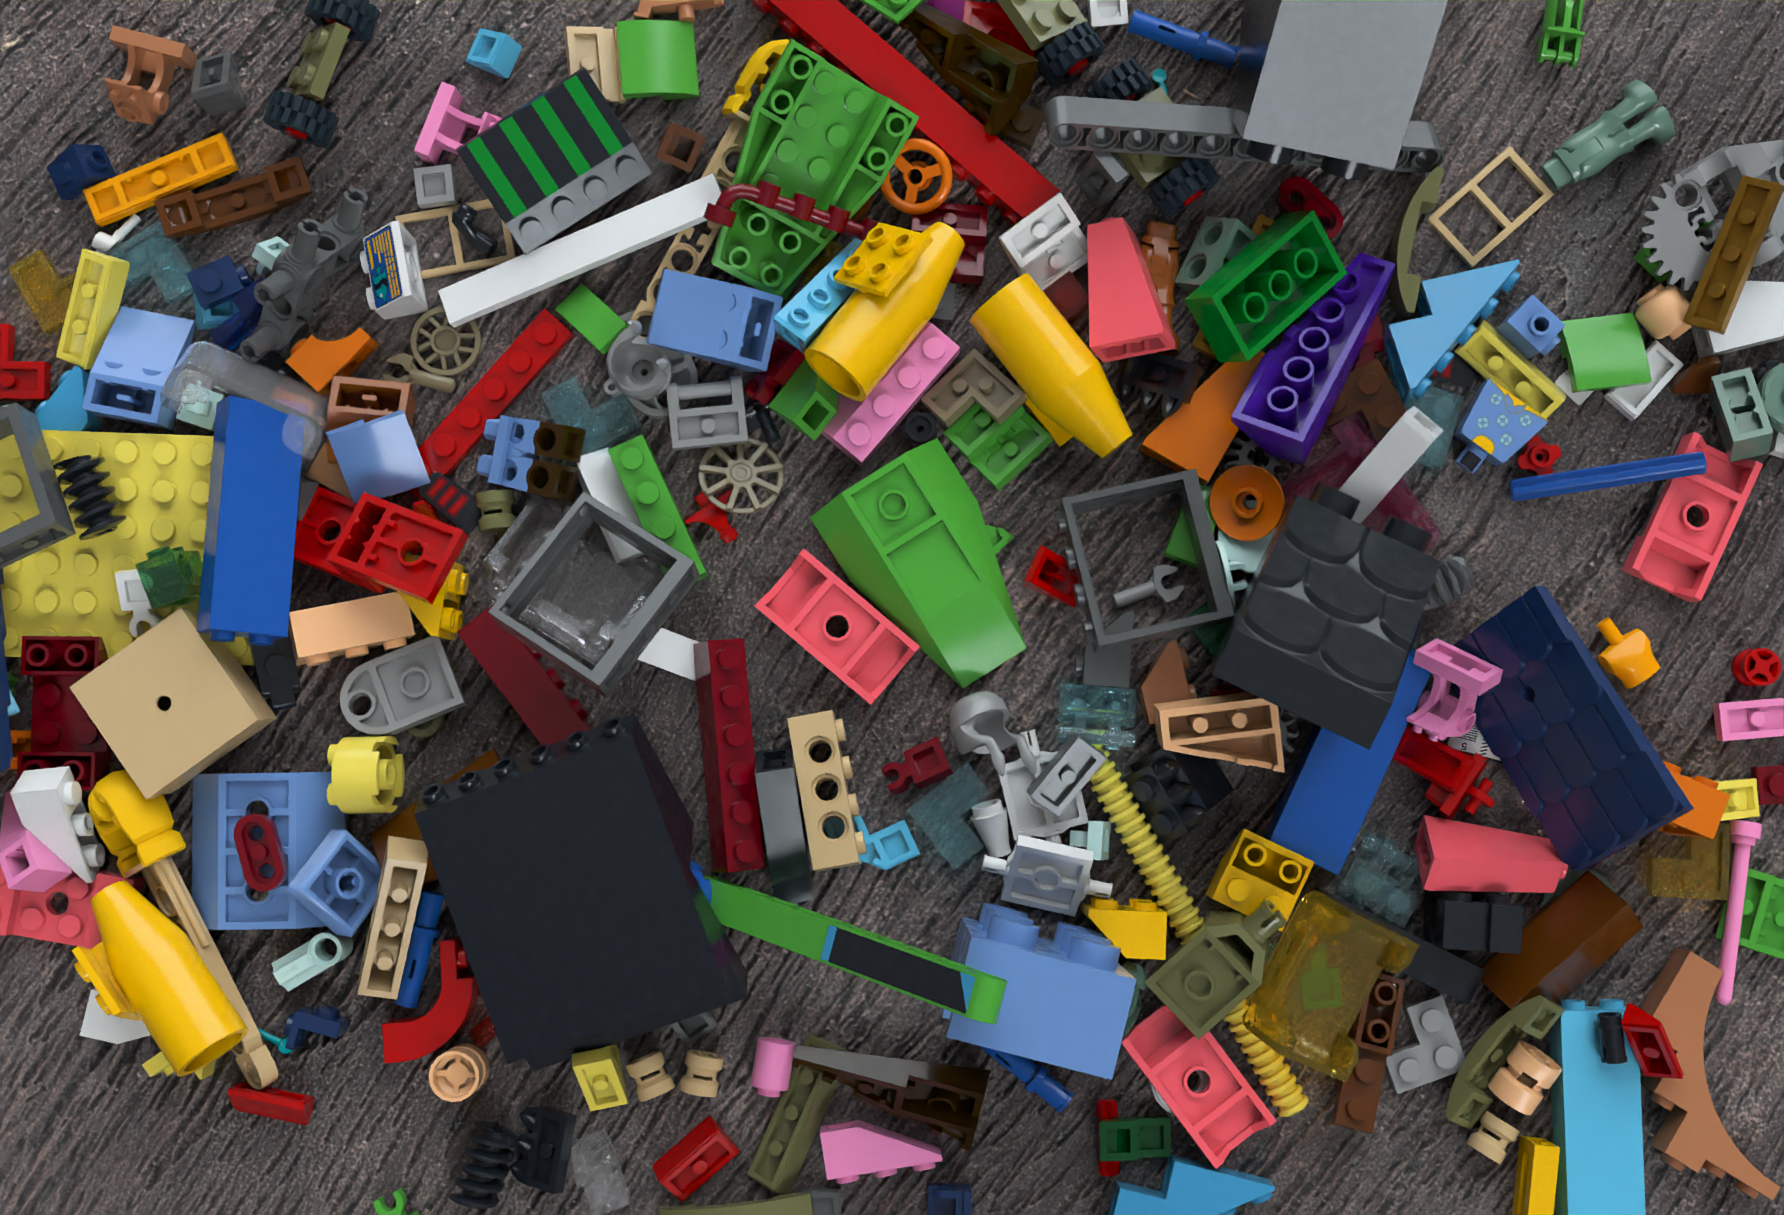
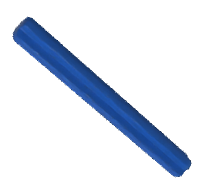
[1509,451,1707,501]

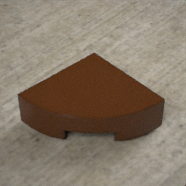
[1670,355,1721,393]

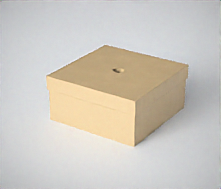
[69,608,277,800]

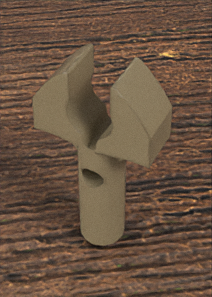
[382,353,456,393]

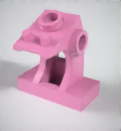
[414,82,502,166]
[1406,638,1503,742]

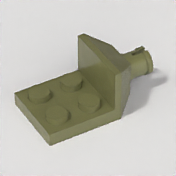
[1144,900,1287,1039]

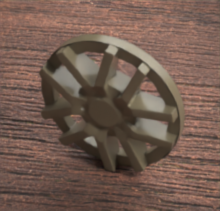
[410,306,482,377]

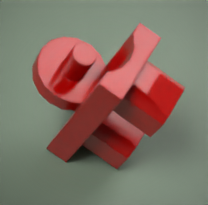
[1425,750,1495,820]

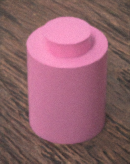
[751,1037,796,1097]

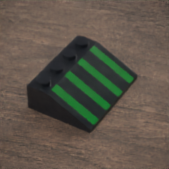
[456,67,652,255]

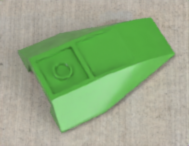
[711,39,920,296]
[810,438,1026,689]

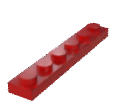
[410,308,574,500]

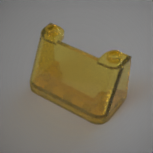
[1242,890,1419,1082]

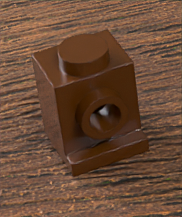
[656,121,706,173]

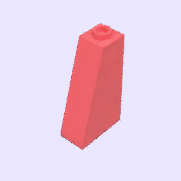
[1087,217,1176,363]
[1413,815,1568,893]

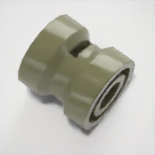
[475,489,518,533]

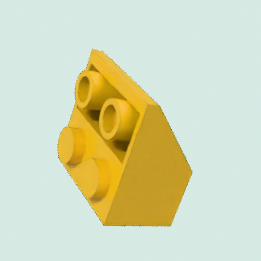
[397,554,469,641]
[1205,828,1314,932]
[1081,897,1167,960]

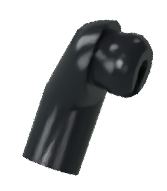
[452,203,498,257]

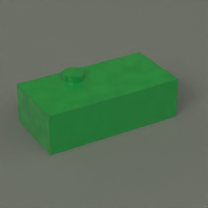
[1184,210,1347,363]

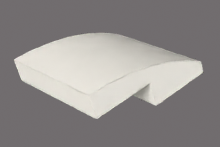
[998,193,1088,293]

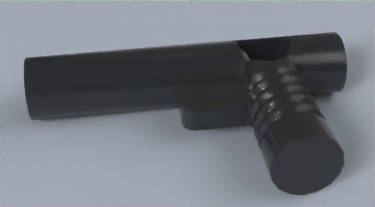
[745,394,781,444]

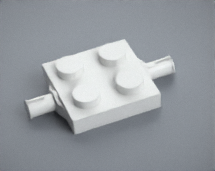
[998,729,1088,844]
[981,834,1112,917]

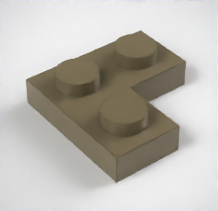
[920,348,1027,428]

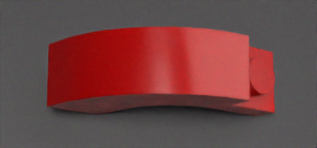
[382,937,479,1063]

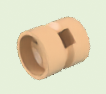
[1488,1040,1562,1116]
[429,1043,490,1102]

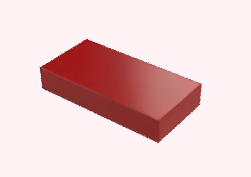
[1391,724,1476,795]

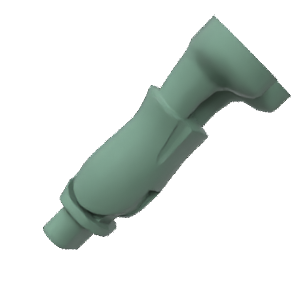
[1540,79,1675,190]

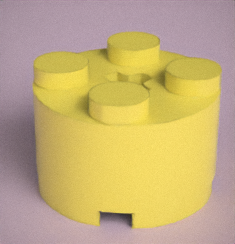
[327,736,405,814]

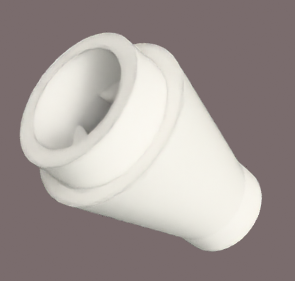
[970,799,1012,858]

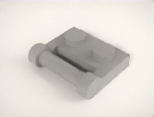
[666,375,749,451]

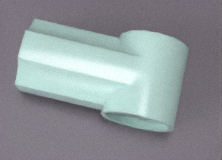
[271,929,353,991]

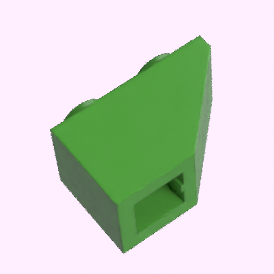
[768,358,839,441]

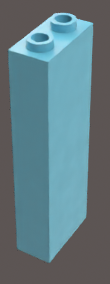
[1549,999,1646,1215]

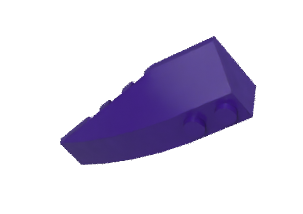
[1231,253,1396,466]

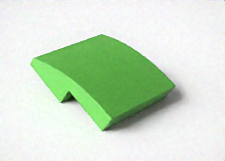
[616,20,700,100]
[1558,313,1652,393]
[944,403,1053,491]
[1714,868,1784,960]

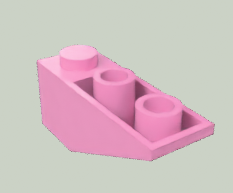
[0,788,72,892]
[820,1120,942,1184]

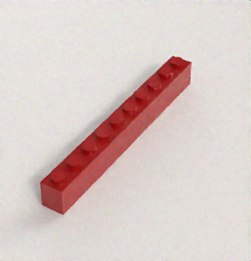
[750,0,1060,227]

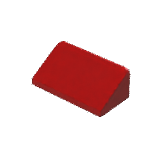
[1621,1003,1684,1079]
[227,1081,315,1125]
[653,1116,740,1202]

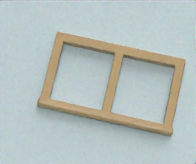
[1426,146,1555,269]
[395,199,518,279]

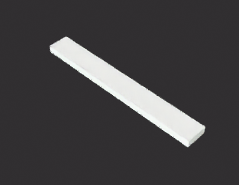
[438,173,722,328]

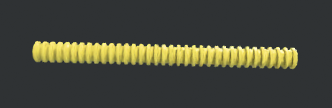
[1089,740,1309,1117]

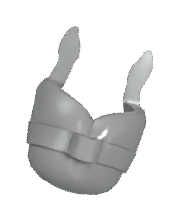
[604,320,672,400]
[948,691,1037,776]

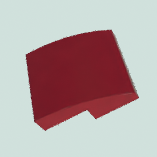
[911,201,988,285]

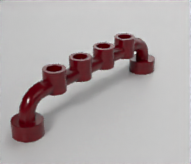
[703,179,879,241]

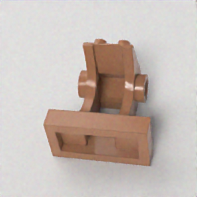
[104,25,198,125]

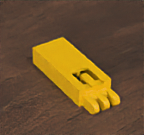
[1512,1135,1560,1215]

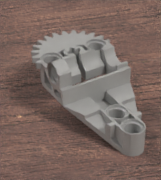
[1639,140,1784,291]

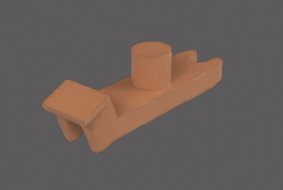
[633,0,724,23]

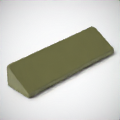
[747,1033,850,1194]

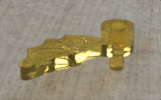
[803,241,844,285]

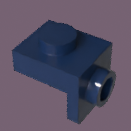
[46,144,116,200]
[186,255,253,310]
[284,1005,350,1050]

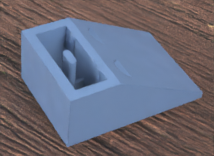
[646,269,783,372]
[82,306,196,430]

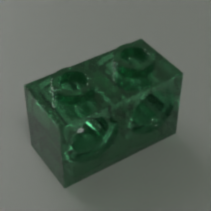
[135,546,203,609]

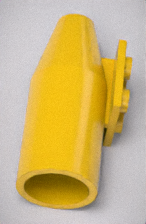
[804,222,965,402]
[969,273,1133,459]
[71,880,249,1077]

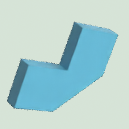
[825,814,920,870]

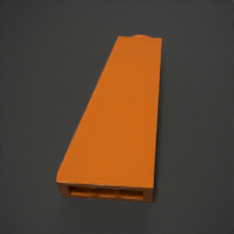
[1138,350,1266,485]

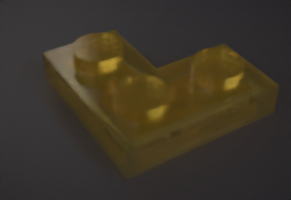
[8,249,76,335]
[1646,823,1731,900]

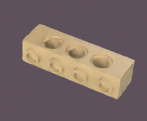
[787,710,866,872]
[358,836,428,1000]

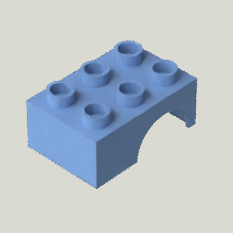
[940,903,1137,1080]

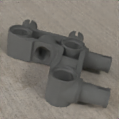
[239,188,368,363]

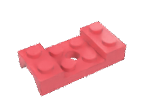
[1622,432,1763,603]
[754,548,920,705]
[0,865,145,949]
[1121,1003,1277,1169]

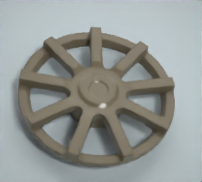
[699,438,783,514]

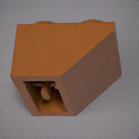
[327,375,416,464]

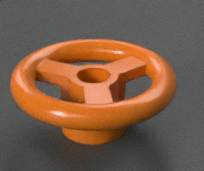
[880,138,953,215]

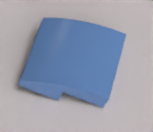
[326,409,430,503]

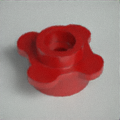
[1517,435,1561,476]

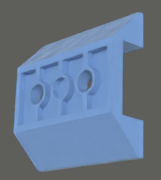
[192,772,347,930]

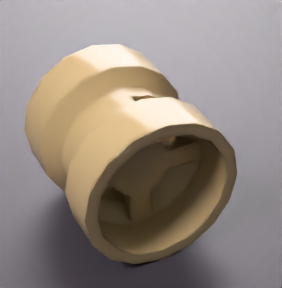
[625,1050,675,1102]
[679,1050,724,1097]
[1466,1111,1520,1165]

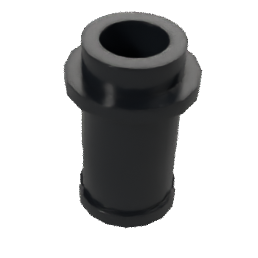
[1594,1012,1628,1064]

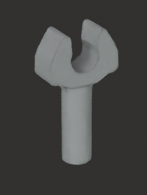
[1112,565,1184,609]

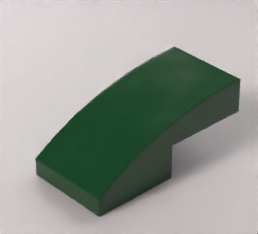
[1098,1115,1171,1161]

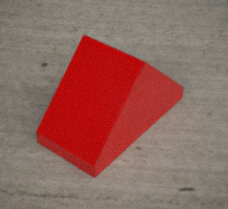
[1021,545,1077,608]

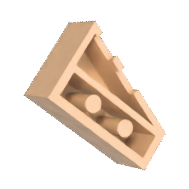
[288,592,415,666]
[1153,692,1285,773]

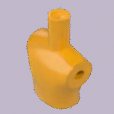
[1596,617,1660,689]

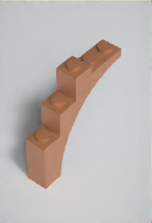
[1640,947,1781,1200]

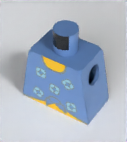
[1454,378,1548,474]

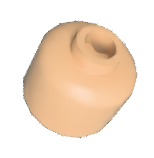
[1635,283,1692,340]

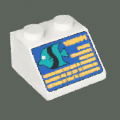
[360,221,428,320]

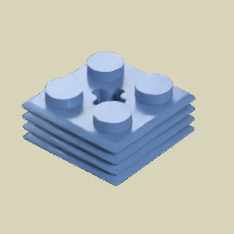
[287,829,381,937]

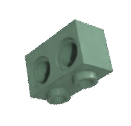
[1175,216,1258,294]
[1708,367,1774,462]

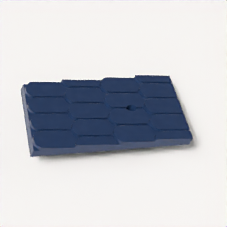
[1451,586,1694,871]

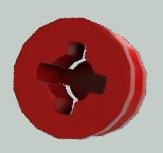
[1731,648,1781,686]

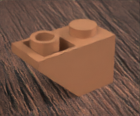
[1136,640,1197,725]

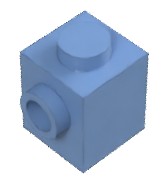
[1496,294,1566,359]

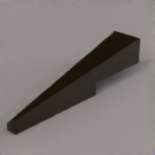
[898,2,1039,135]
[792,1045,990,1151]

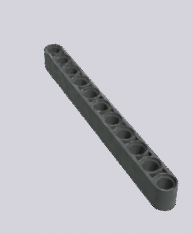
[1044,96,1444,173]

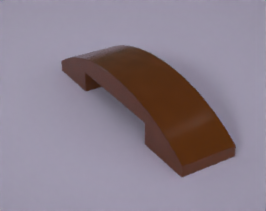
[154,156,313,238]

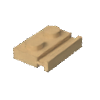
[564,26,627,104]

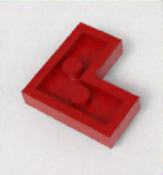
[0,324,51,401]

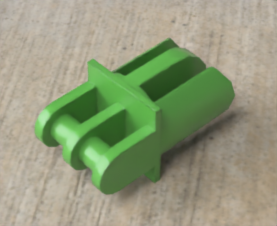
[1536,0,1585,68]

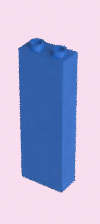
[197,396,306,646]
[1263,649,1431,875]

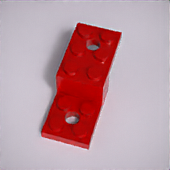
[294,486,468,605]

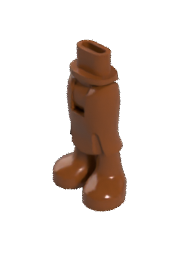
[1140,222,1180,356]

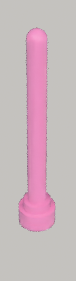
[1715,819,1762,1005]

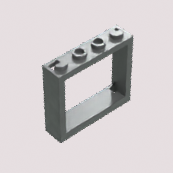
[0,402,76,569]
[1054,469,1235,653]
[488,491,700,698]

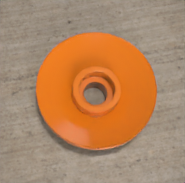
[1210,465,1285,541]

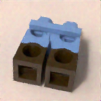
[477,415,586,501]

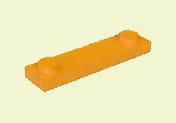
[83,132,240,227]

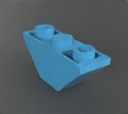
[34,365,101,432]

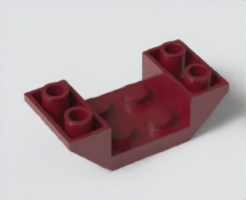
[17,636,112,791]

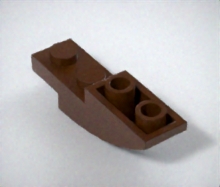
[1331,970,1406,1134]

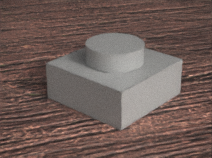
[413,164,458,209]

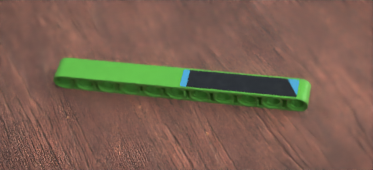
[703,875,1008,1024]

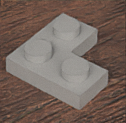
[1385,994,1466,1094]

